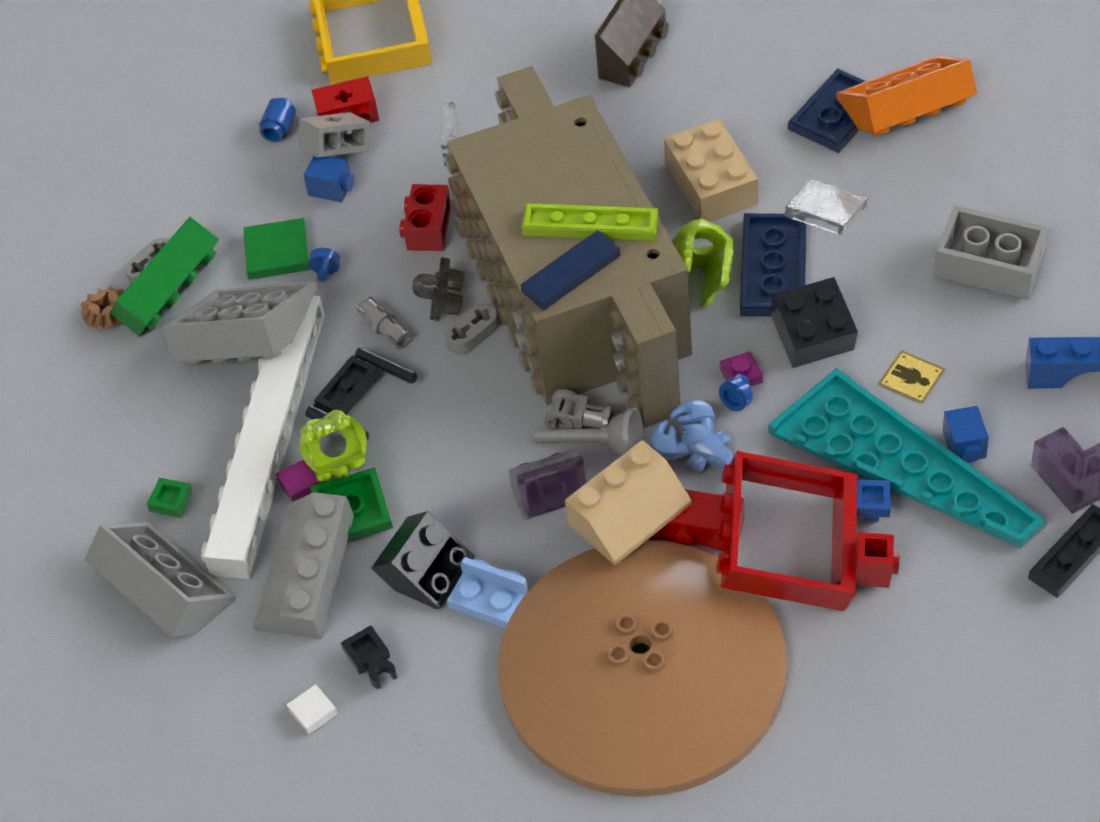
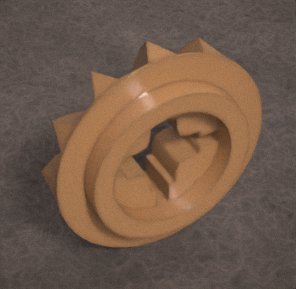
[81,286,124,329]

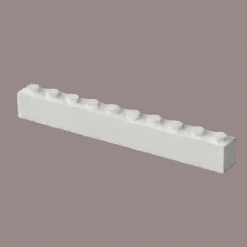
[201,296,325,580]

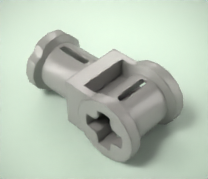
[544,389,615,429]

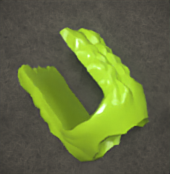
[672,218,734,308]
[299,410,367,482]

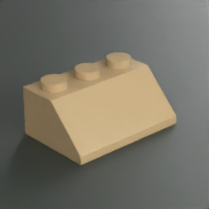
[565,440,692,565]

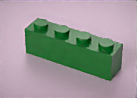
[110,216,219,337]

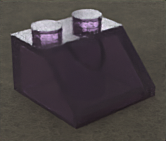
[508,449,586,520]

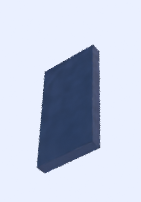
[740,213,806,317]

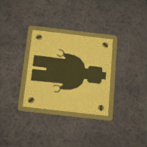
[878,350,945,403]

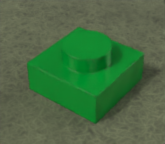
[147,477,193,518]

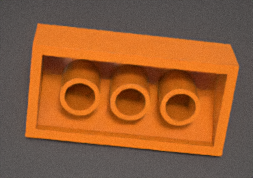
[836,55,977,135]

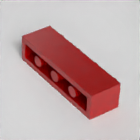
[648,489,744,551]

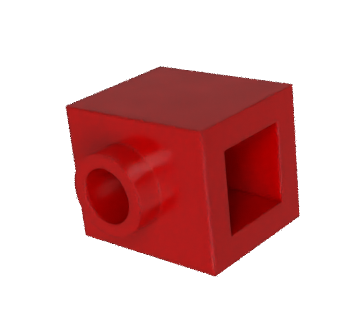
[856,532,899,588]

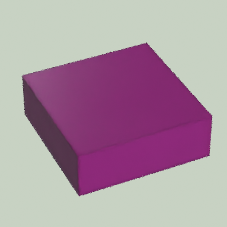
[276,459,321,502]

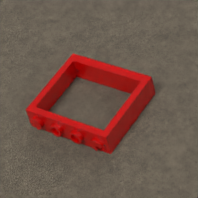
[716,451,857,611]

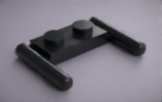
[305,347,418,441]

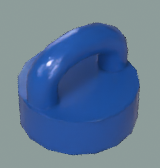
[309,247,340,282]
[719,374,753,412]

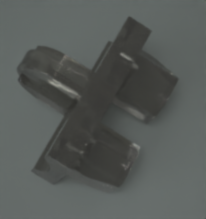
[412,257,465,321]

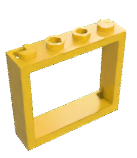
[308,0,432,84]

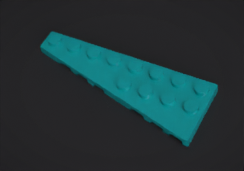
[768,368,1045,548]

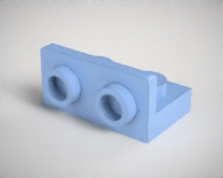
[447,557,528,629]

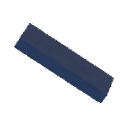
[521,230,620,311]

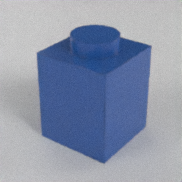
[303,156,354,202]
[942,406,989,462]

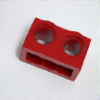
[399,184,452,251]

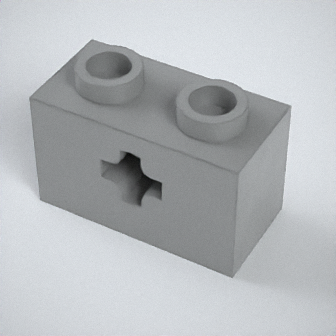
[298,112,370,158]

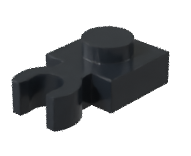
[340,625,397,689]

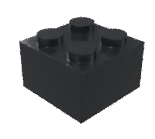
[770,277,858,368]

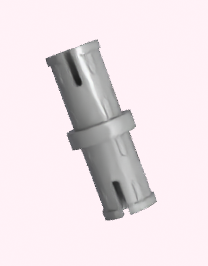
[357,296,412,349]

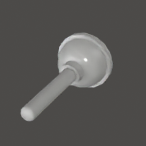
[533,408,644,456]

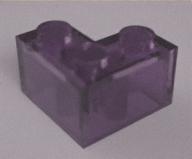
[1031,427,1100,514]

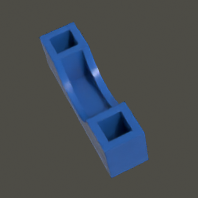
[1025,337,1100,389]

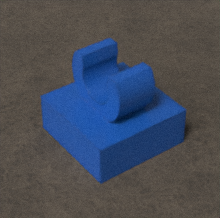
[857,480,890,521]

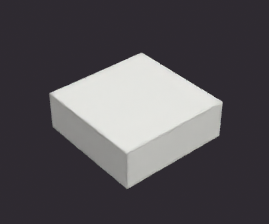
[286,684,338,735]

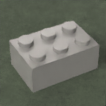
[934,205,1049,300]

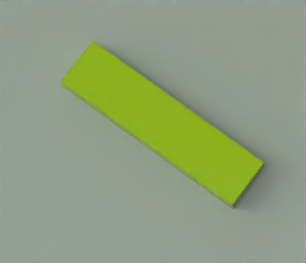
[522,203,659,241]

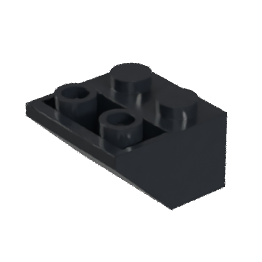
[371,511,475,609]

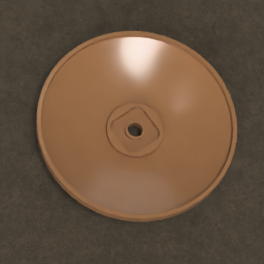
[498,540,787,796]

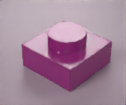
[720,351,763,387]

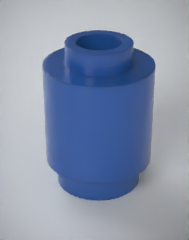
[259,97,296,142]

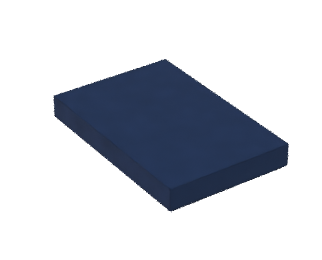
[788,68,866,153]

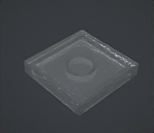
[784,179,868,235]

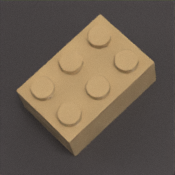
[663,118,758,222]

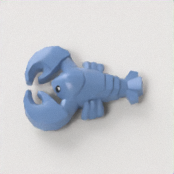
[650,400,733,472]

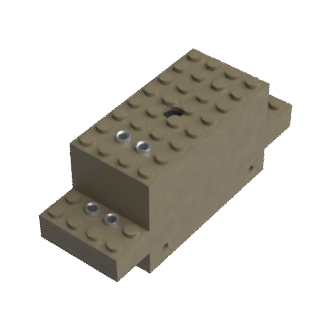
[444,66,692,428]

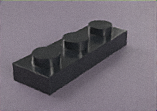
[1028,504,1100,598]

